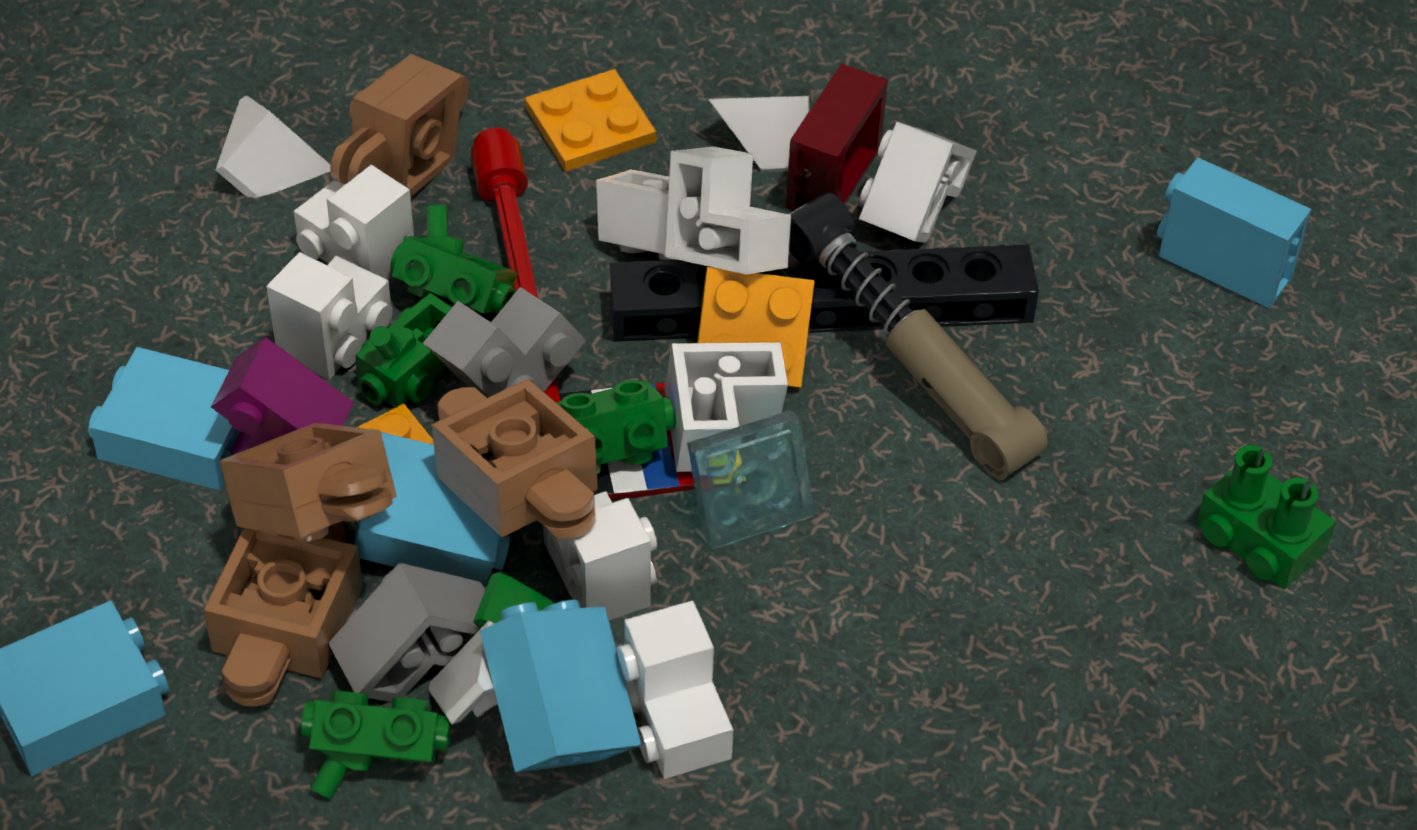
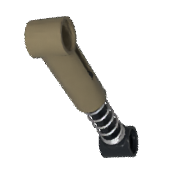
[789,192,1048,480]

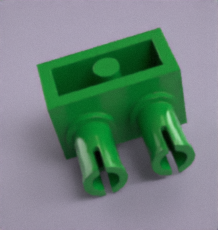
[1196,445,1336,590]

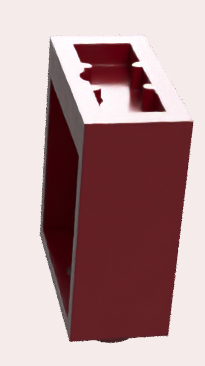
[786,63,888,211]

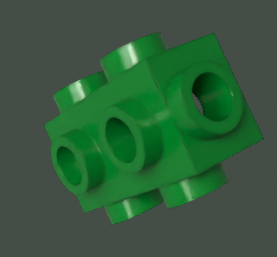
[390,205,518,317]
[355,293,454,408]
[556,380,676,474]
[301,691,452,800]

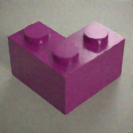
[211,336,354,457]

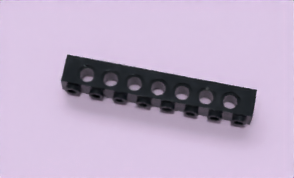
[610,244,1039,342]

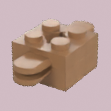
[330,54,469,197]
[432,379,598,540]
[219,423,397,542]
[203,520,363,707]

